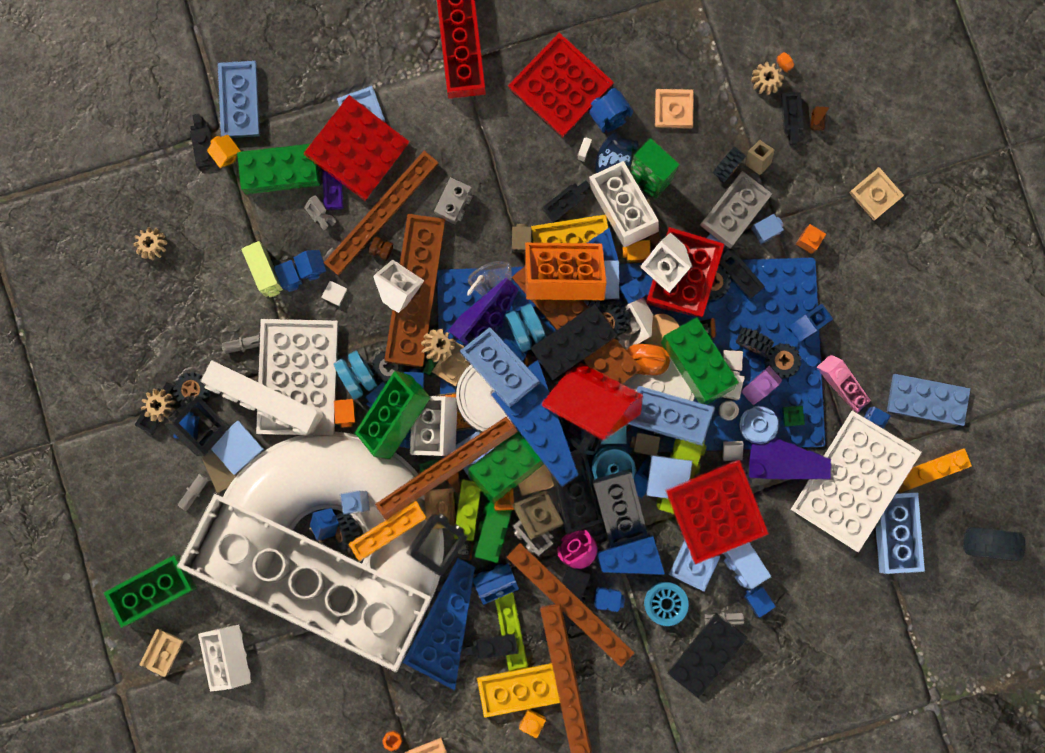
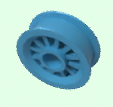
[644,582,689,626]

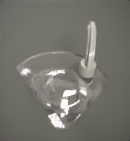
[467,261,512,296]

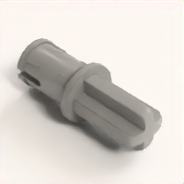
[222,335,260,354]
[178,474,209,511]
[704,612,744,625]

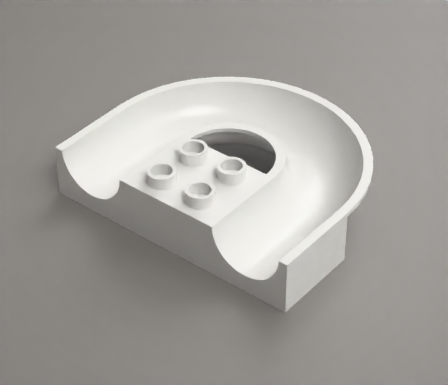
[177,432,444,672]

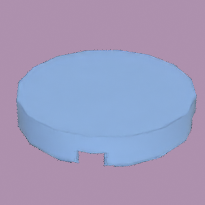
[739,406,779,444]

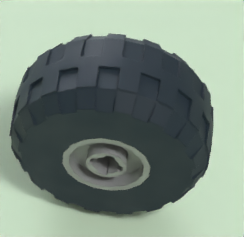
[963,527,1026,561]

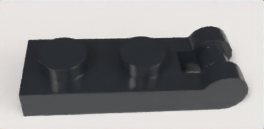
[718,248,765,300]

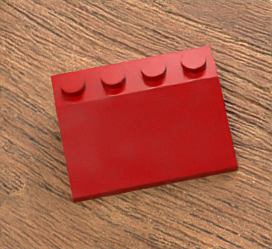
[646,227,725,318]
[542,363,643,440]

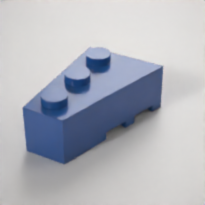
[597,536,664,574]

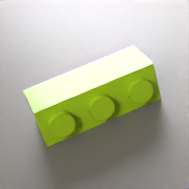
[454,480,481,541]

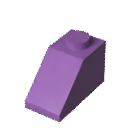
[741,366,782,405]

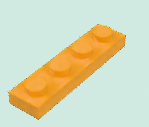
[898,448,972,493]
[349,501,427,561]

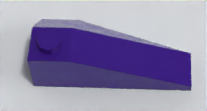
[448,278,519,346]
[749,437,832,479]

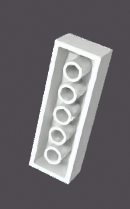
[201,360,323,436]

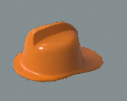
[626,344,670,376]

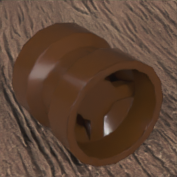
[369,236,394,261]

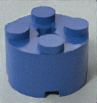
[589,88,634,133]

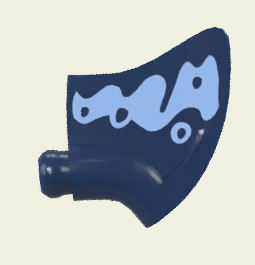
[595,132,638,173]

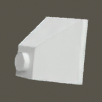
[640,233,692,292]
[374,260,424,313]
[612,298,653,346]

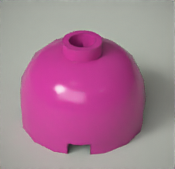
[557,530,597,569]

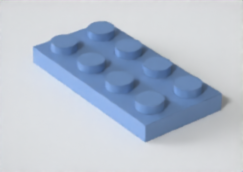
[218,61,260,138]
[460,327,540,408]
[887,374,970,426]
[628,386,714,446]

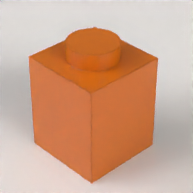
[796,224,826,254]
[334,399,357,428]

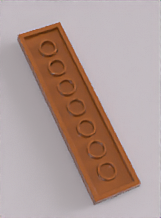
[384,214,445,368]
[512,266,642,384]

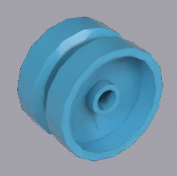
[505,304,546,353]
[333,350,378,400]
[590,444,636,479]

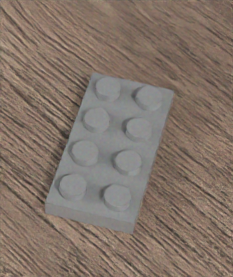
[700,171,772,248]

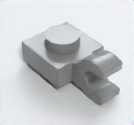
[304,195,336,230]

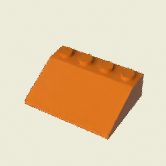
[525,242,606,300]

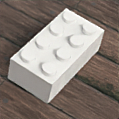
[589,161,659,248]

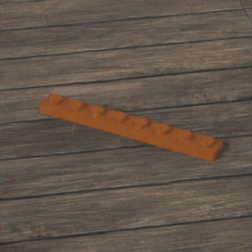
[324,150,439,276]
[375,417,518,520]
[507,543,634,667]
[540,604,592,753]

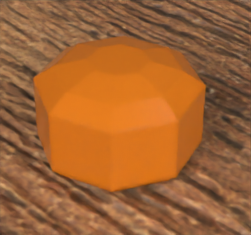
[777,52,794,72]
[382,730,402,751]

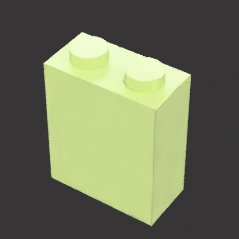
[241,241,283,297]

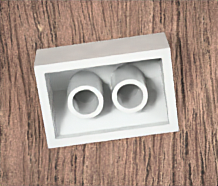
[410,396,457,456]
[198,625,251,691]

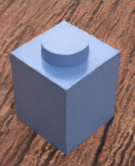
[751,214,783,245]
[340,491,370,514]

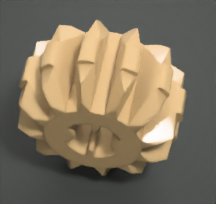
[751,62,784,95]
[134,227,168,260]
[421,329,455,362]
[141,389,175,422]

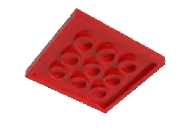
[508,33,614,138]
[304,95,410,201]
[665,460,768,565]

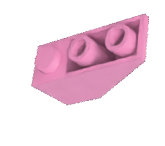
[817,355,871,413]

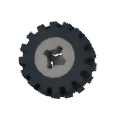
[372,351,407,384]

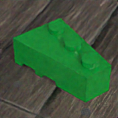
[473,502,512,563]

